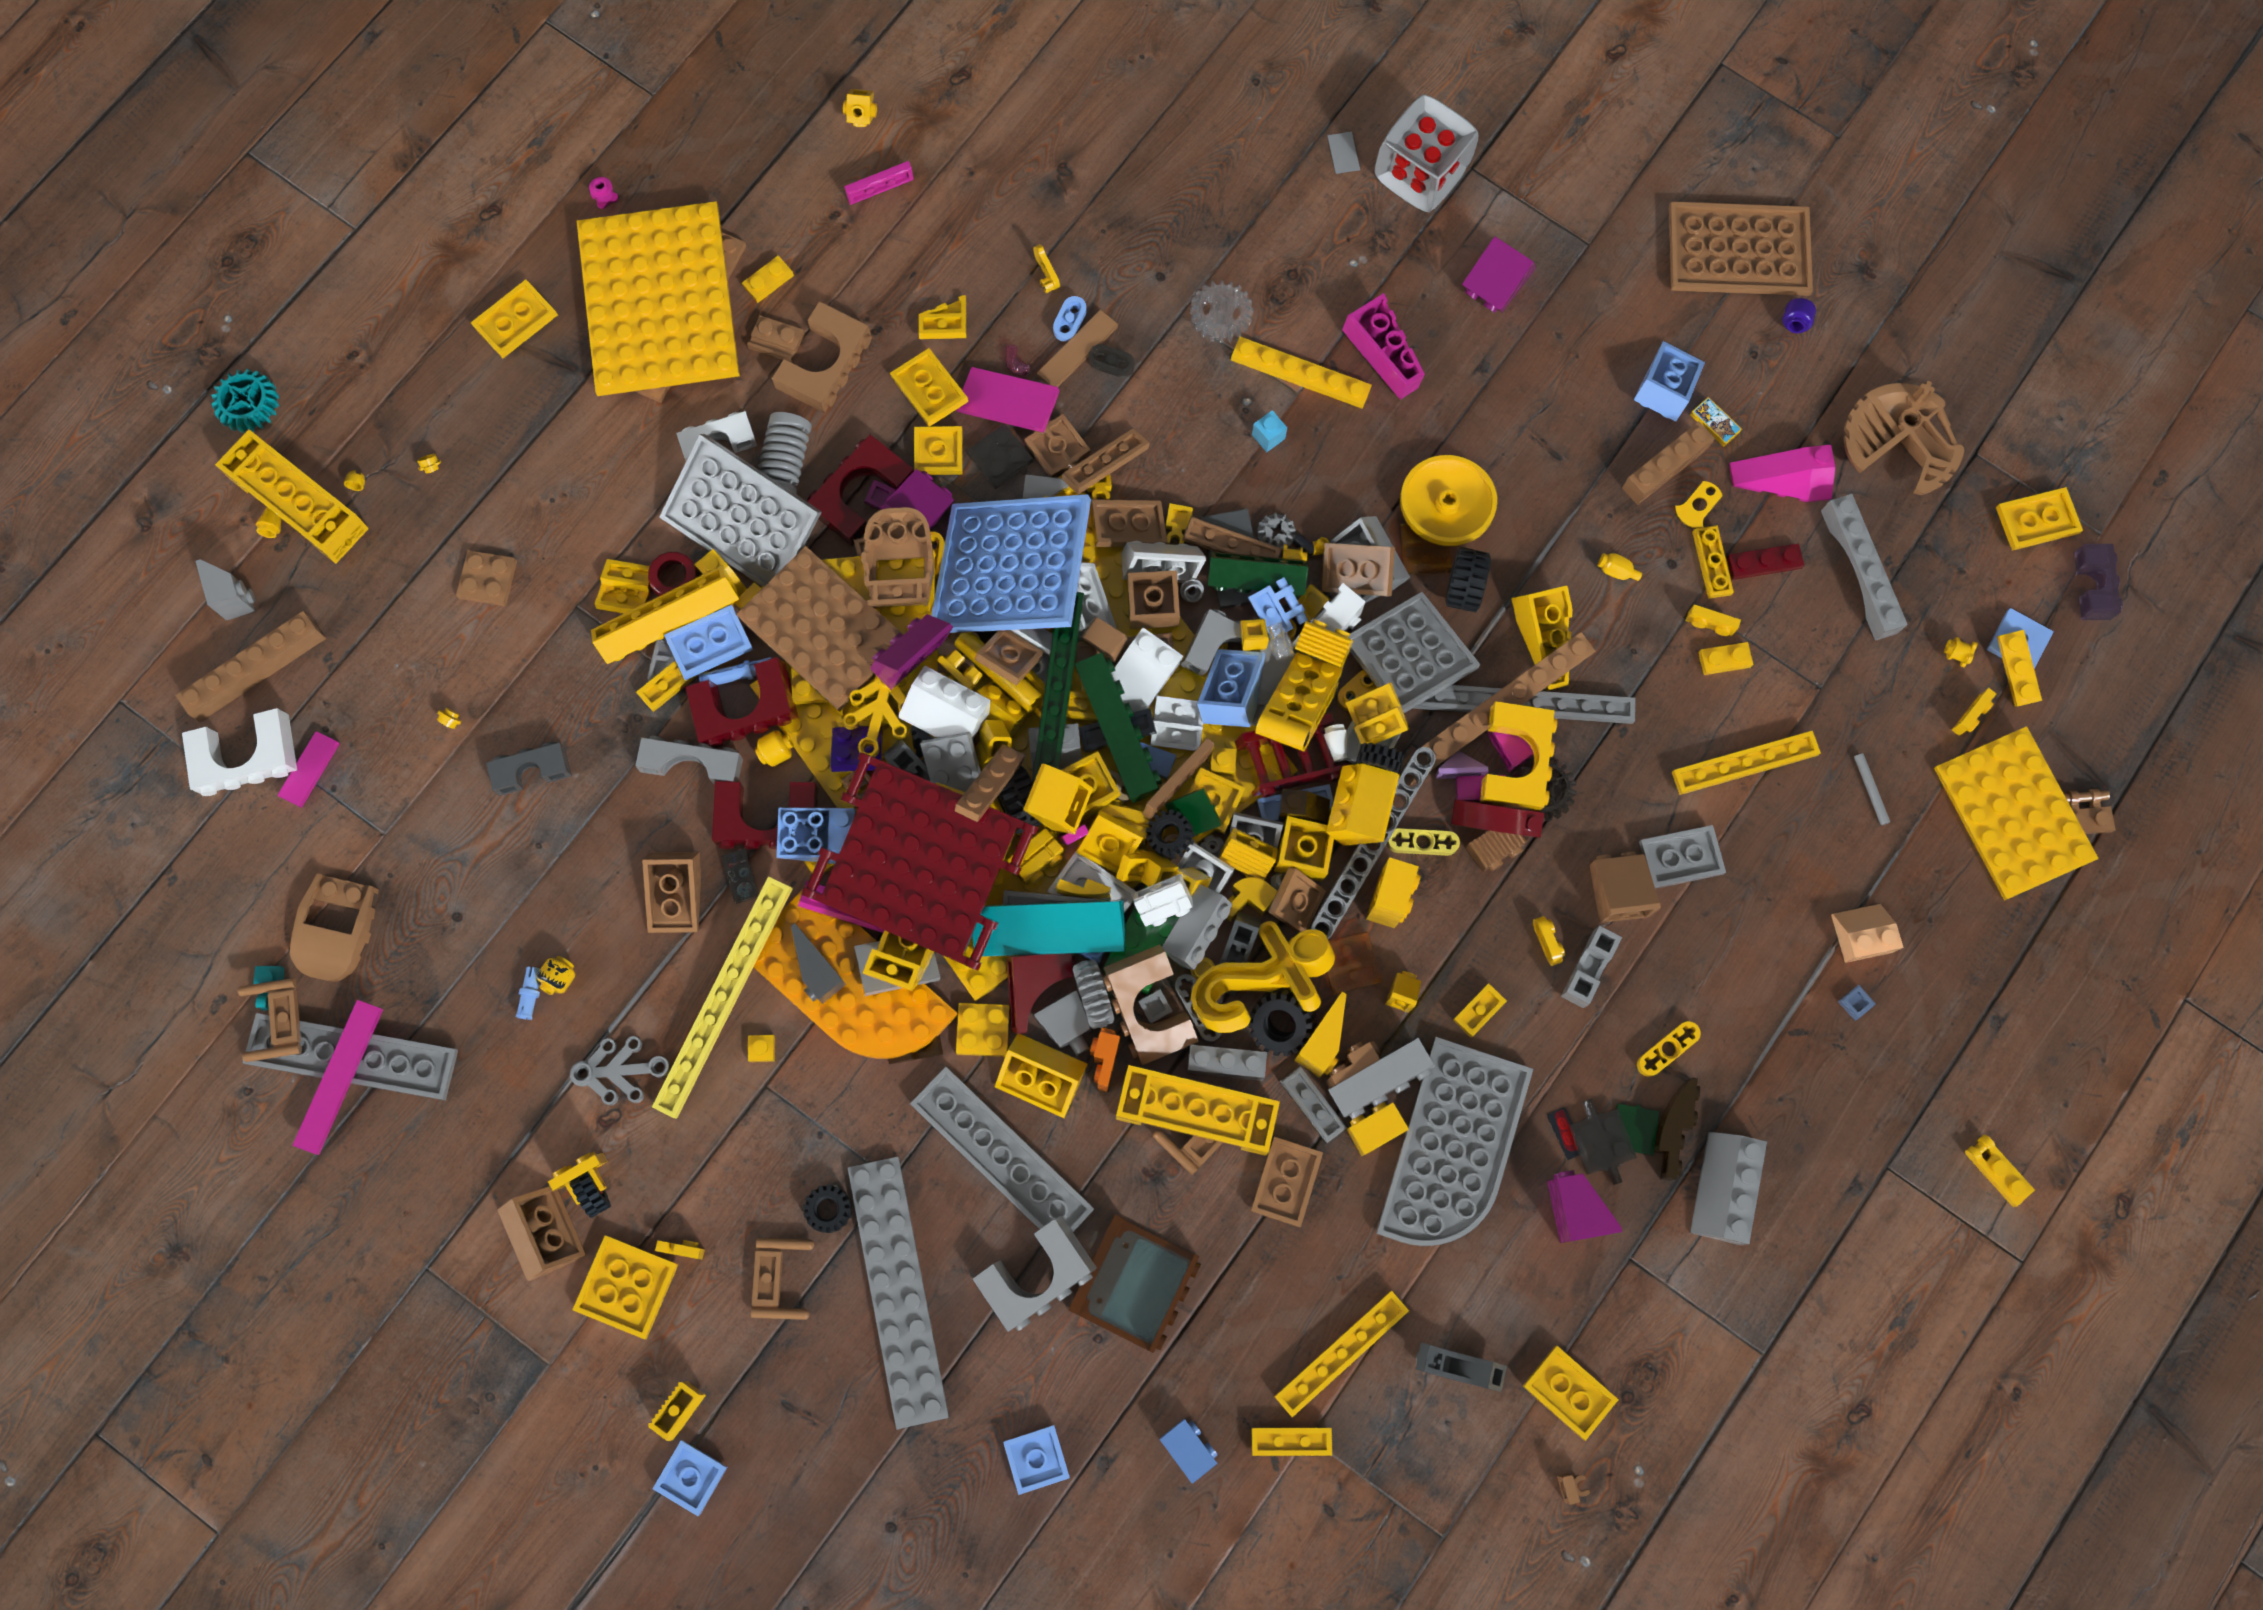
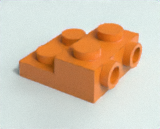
[1090,1028,1120,1092]

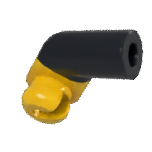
[1293,533,1330,556]

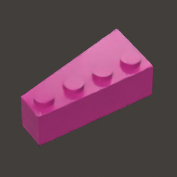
[1342,293,1425,400]

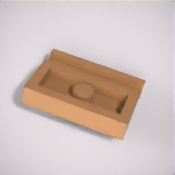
[747,315,805,363]

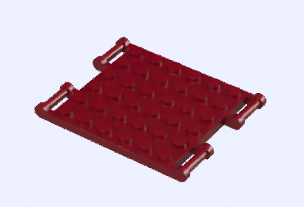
[801,752,1039,971]

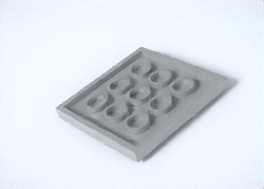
[1349,592,1480,713]

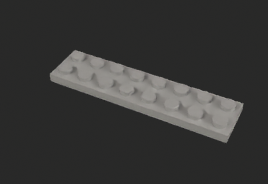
[242,1013,458,1101]
[910,1067,1094,1232]

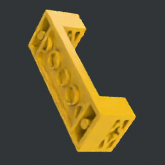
[215,430,369,564]
[1116,1065,1280,1156]

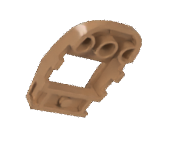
[862,507,934,608]
[290,873,379,982]

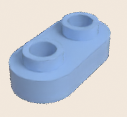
[1053,296,1086,342]

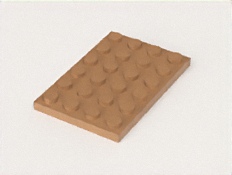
[1669,202,1813,296]
[736,546,903,712]

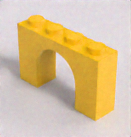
[1480,702,1557,812]

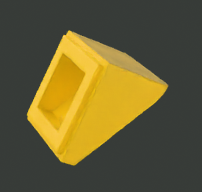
[1240,619,1269,651]

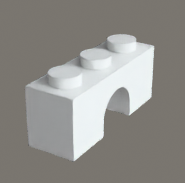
[676,411,757,461]

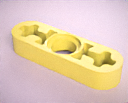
[1387,828,1460,856]

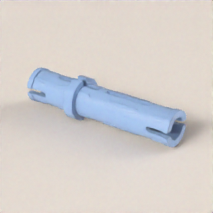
[699,657,772,685]

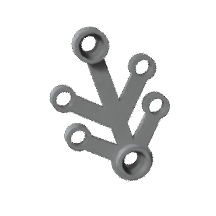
[570,1036,671,1106]

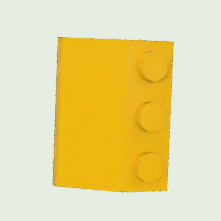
[1326,763,1400,846]
[995,1034,1088,1118]

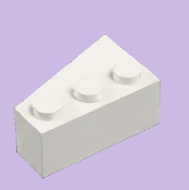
[1291,583,1365,662]

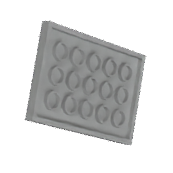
[659,434,822,586]

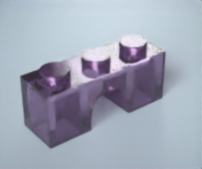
[2074,544,2123,620]

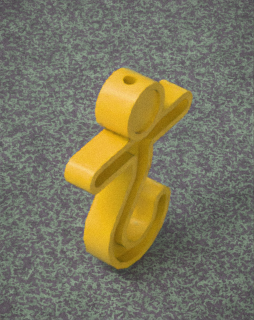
[1191,921,1335,1033]

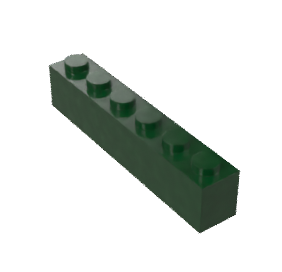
[1075,652,1162,804]

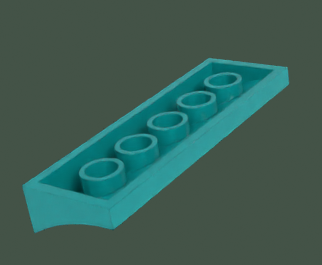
[972,899,1126,956]

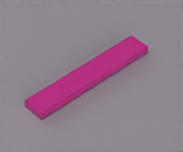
[292,1000,383,1155]

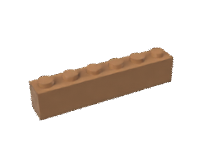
[175,611,326,722]

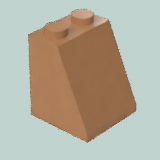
[1590,852,1661,923]

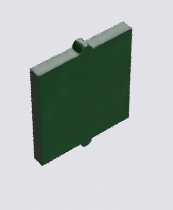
[1165,788,1222,836]
[1611,1104,1659,1156]

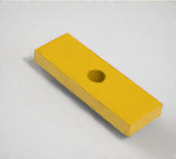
[1692,525,1734,599]

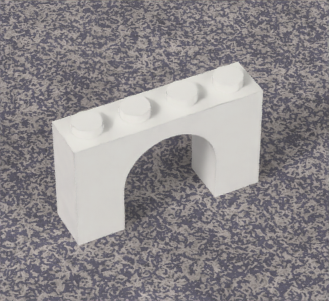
[182,708,297,796]

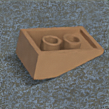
[642,852,701,933]

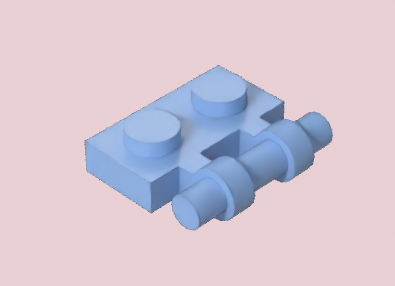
[1248,577,1308,640]

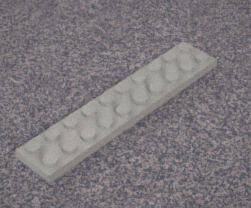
[848,1157,949,1430]

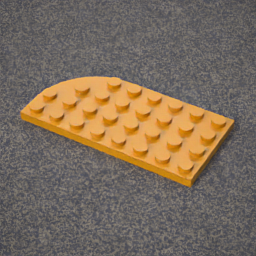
[753,889,958,1059]

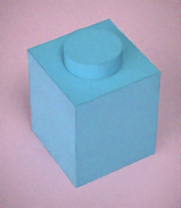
[1252,410,1287,452]

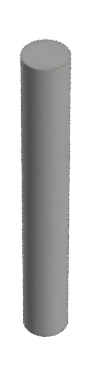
[1854,753,1890,825]

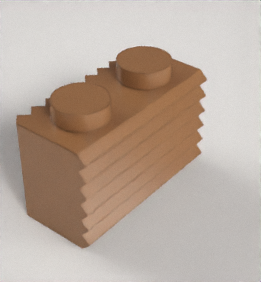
[1466,831,1527,872]

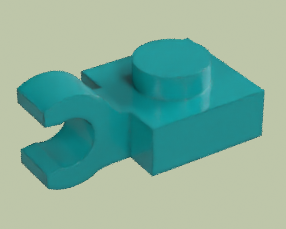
[253,966,284,1011]

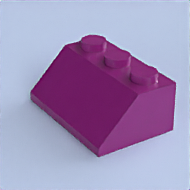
[870,614,953,690]

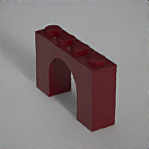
[807,434,914,546]
[686,657,799,748]
[712,781,818,850]

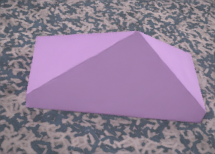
[1435,751,1488,779]

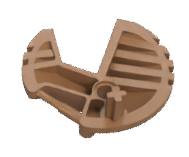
[1844,381,1964,495]

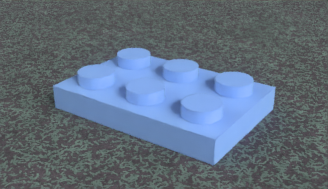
[664,605,753,680]

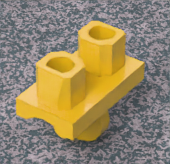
[937,649,983,692]

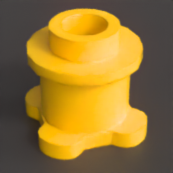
[1282,544,1307,561]
[1944,637,1978,667]

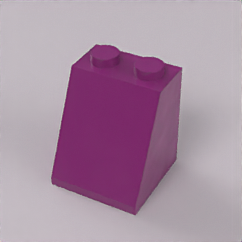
[1462,236,1536,313]
[881,469,954,531]
[1547,1170,1622,1243]

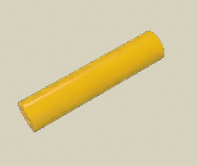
[954,632,1044,712]

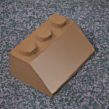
[497,1186,586,1281]

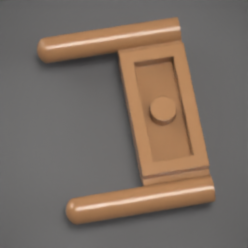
[238,978,302,1062]
[1153,1082,1223,1175]
[751,1238,814,1320]

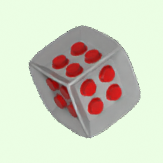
[1375,94,1479,212]

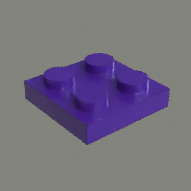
[830,726,883,772]

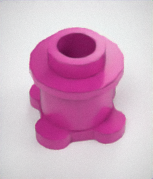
[589,177,618,209]

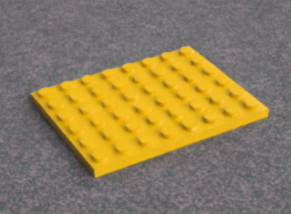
[577,201,740,396]

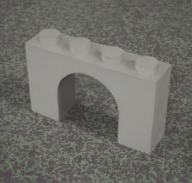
[1180,609,1295,700]
[973,1216,1097,1332]

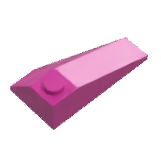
[1729,445,1835,502]

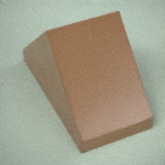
[1081,617,1130,666]

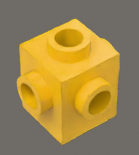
[843,89,877,127]

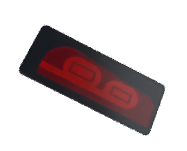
[1547,1108,1585,1160]

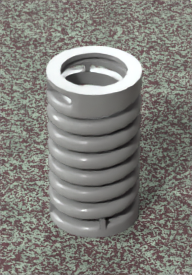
[757,412,812,494]

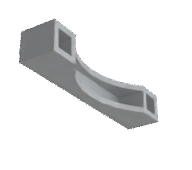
[1821,494,1908,641]

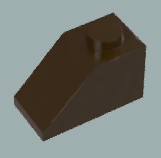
[1278,788,1330,825]

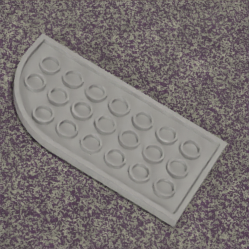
[1376,1037,1533,1246]

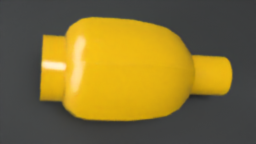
[1597,553,1642,581]

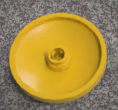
[1400,455,1497,546]

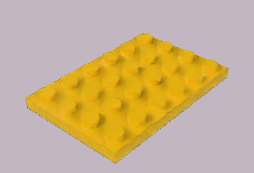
[1934,726,2099,901]

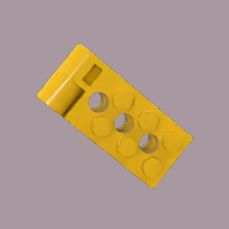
[1255,652,1343,751]

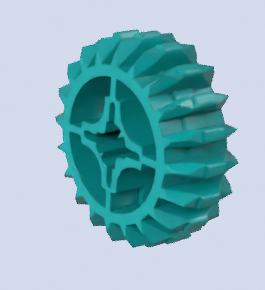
[211,369,280,433]

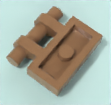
[2064,789,2116,834]

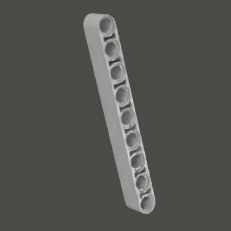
[1309,747,1436,939]

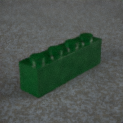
[1208,551,1309,597]

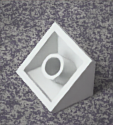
[1178,843,1234,893]

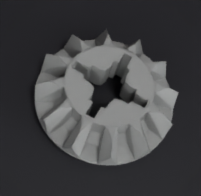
[1257,512,1296,550]

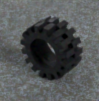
[1355,743,1404,774]
[1146,810,1195,859]
[803,1185,852,1233]

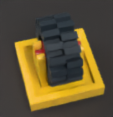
[548,1152,611,1218]

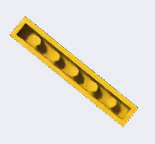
[591,565,739,664]

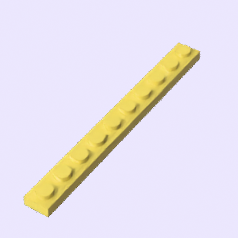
[652,877,793,1119]

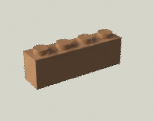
[1622,421,1715,505]

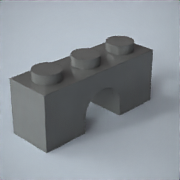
[486,742,572,796]

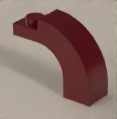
[1451,799,1544,838]

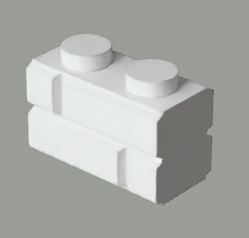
[1133,874,1193,926]

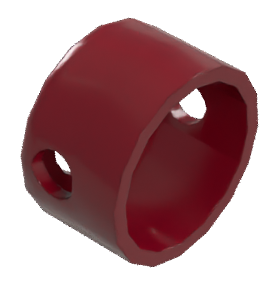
[648,552,700,597]

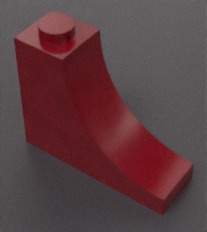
[1006,953,1076,1034]

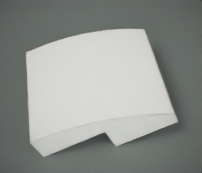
[1150,696,1203,751]

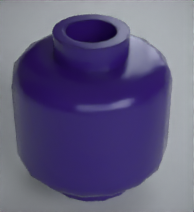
[1782,298,1816,334]

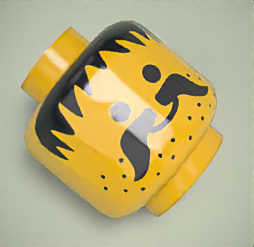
[537,956,575,995]

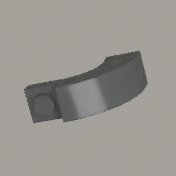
[1415,1343,1507,1392]

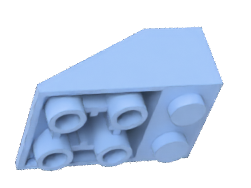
[777,808,856,864]

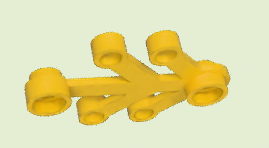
[843,675,908,758]

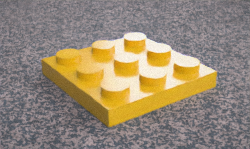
[572,1235,679,1340]

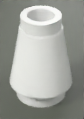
[1323,724,1348,762]

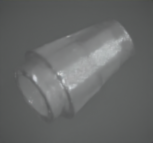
[1268,622,1295,661]

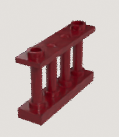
[1235,713,1349,798]

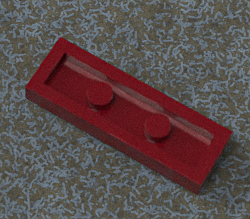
[1727,543,1805,580]

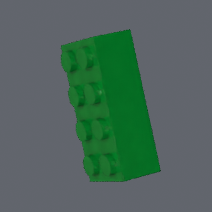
[1103,885,1179,996]

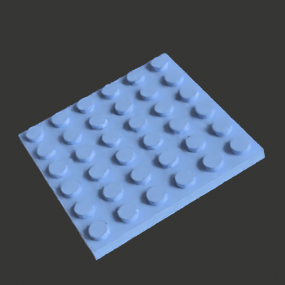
[931,494,1091,633]

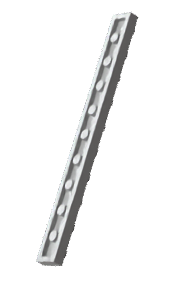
[1412,685,1635,724]

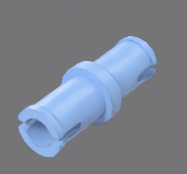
[515,966,540,1020]

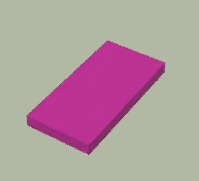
[956,367,1060,433]

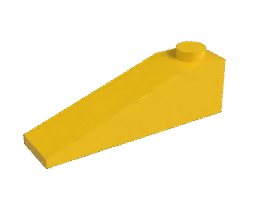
[1511,585,1573,691]

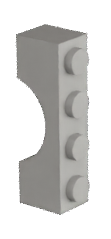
[635,736,743,784]

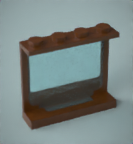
[1069,1214,1201,1353]

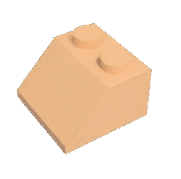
[1831,904,1904,963]

